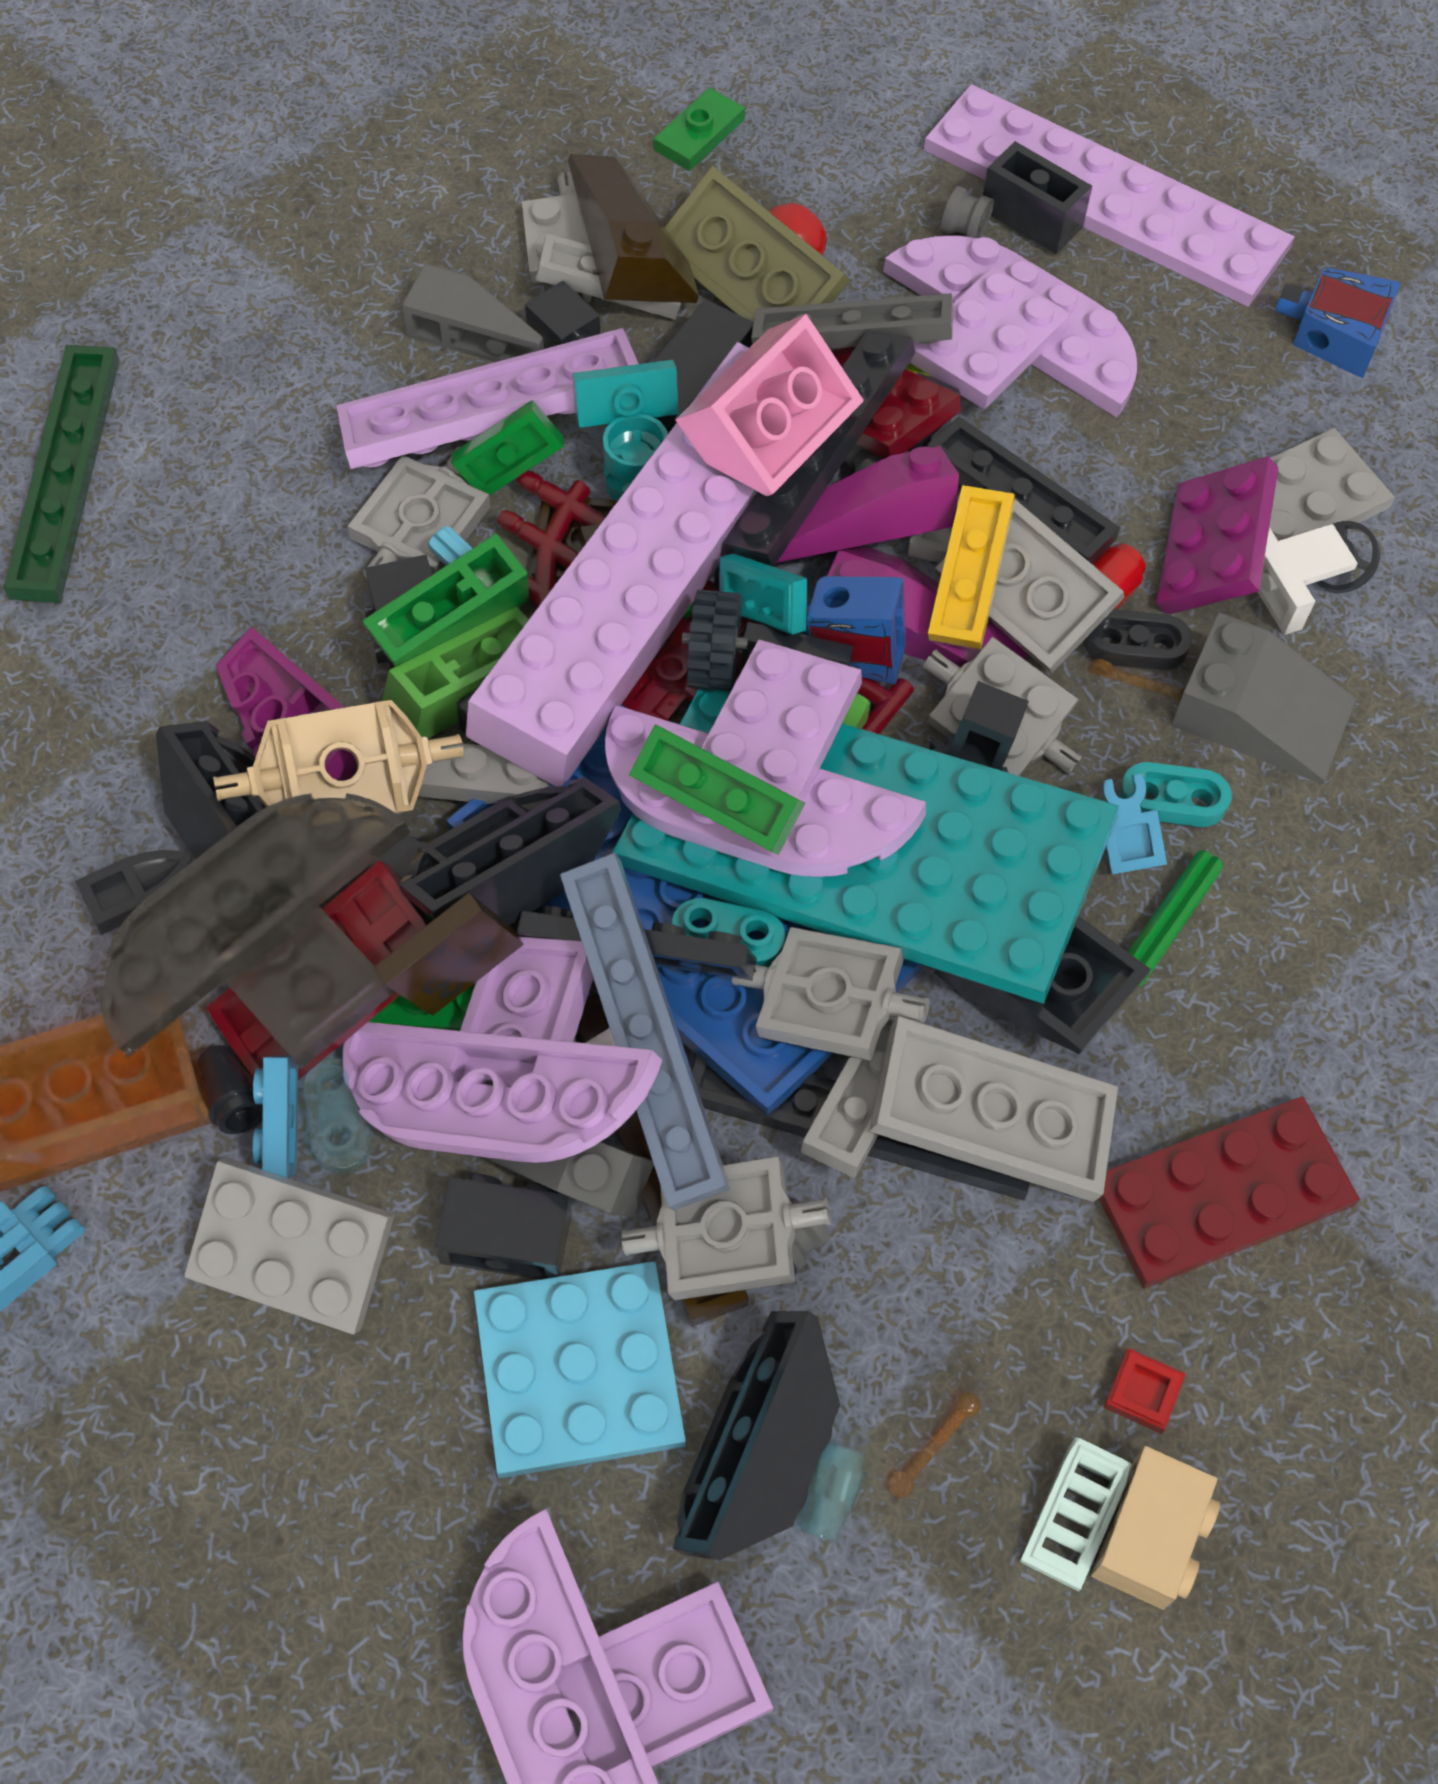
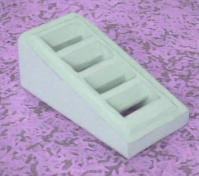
[1020,1437,1133,1592]

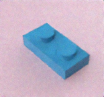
[253,1055,298,1178]

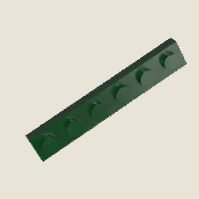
[3,345,120,603]

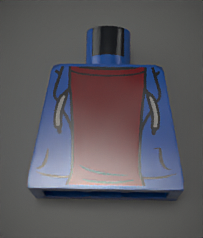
[1275,268,1401,378]
[800,576,907,684]

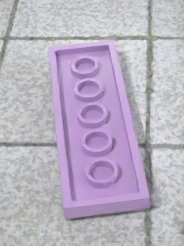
[336,328,639,469]

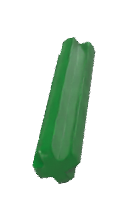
[1128,850,1223,987]

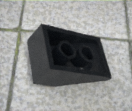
[934,916,1151,1054]

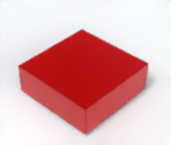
[1103,1348,1186,1434]

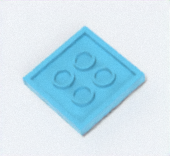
[474,1261,686,1479]

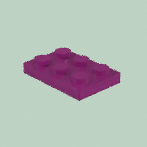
[1156,456,1278,614]

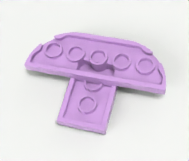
[883,236,1137,418]
[605,639,926,877]
[343,937,663,1163]
[463,1509,773,1784]

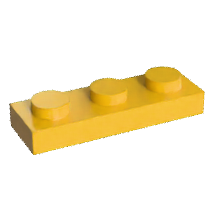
[928,485,1015,649]

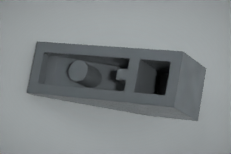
[402,263,544,362]
[484,1140,654,1218]

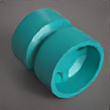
[602,413,668,500]

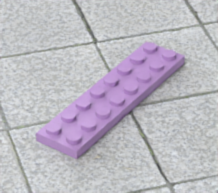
[924,84,1295,307]

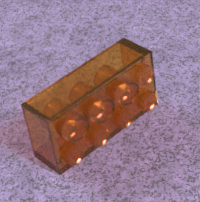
[0,992,211,1192]

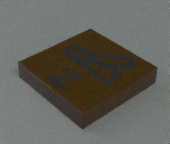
[374,893,524,1016]

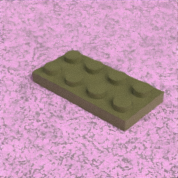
[665,165,851,322]

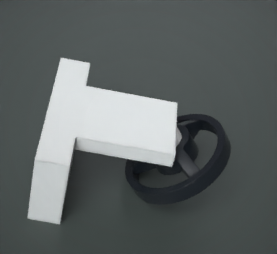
[1258,521,1381,635]

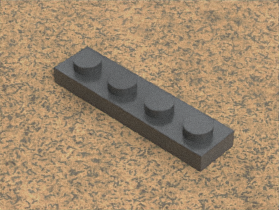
[752,293,954,351]

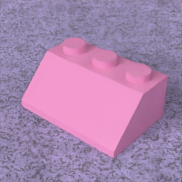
[675,314,864,496]

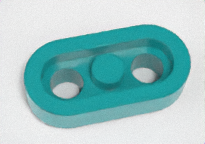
[1119,762,1232,827]
[672,898,785,967]

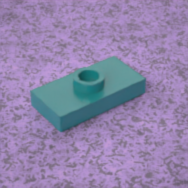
[572,360,679,428]
[720,554,807,635]

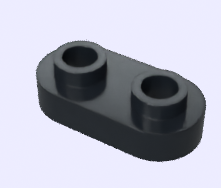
[1084,609,1192,670]

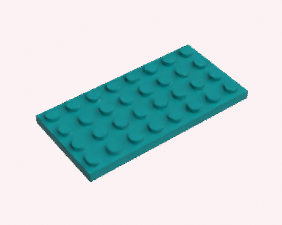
[613,689,1119,1004]

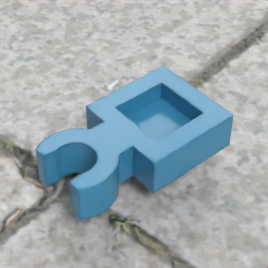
[1102,774,1167,874]

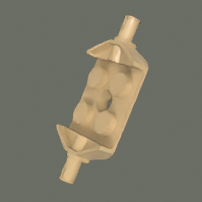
[213,700,464,834]

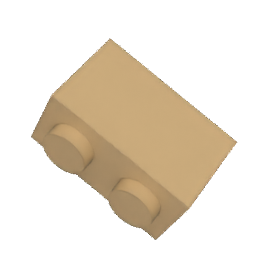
[1091,1446,1220,1610]

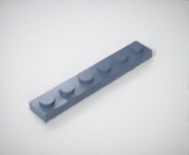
[560,853,731,1211]

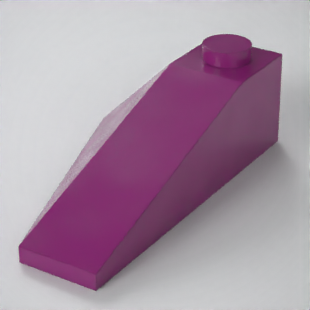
[777,446,959,563]
[216,627,357,781]

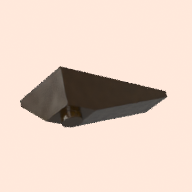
[568,154,699,303]

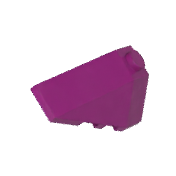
[827,545,1028,668]

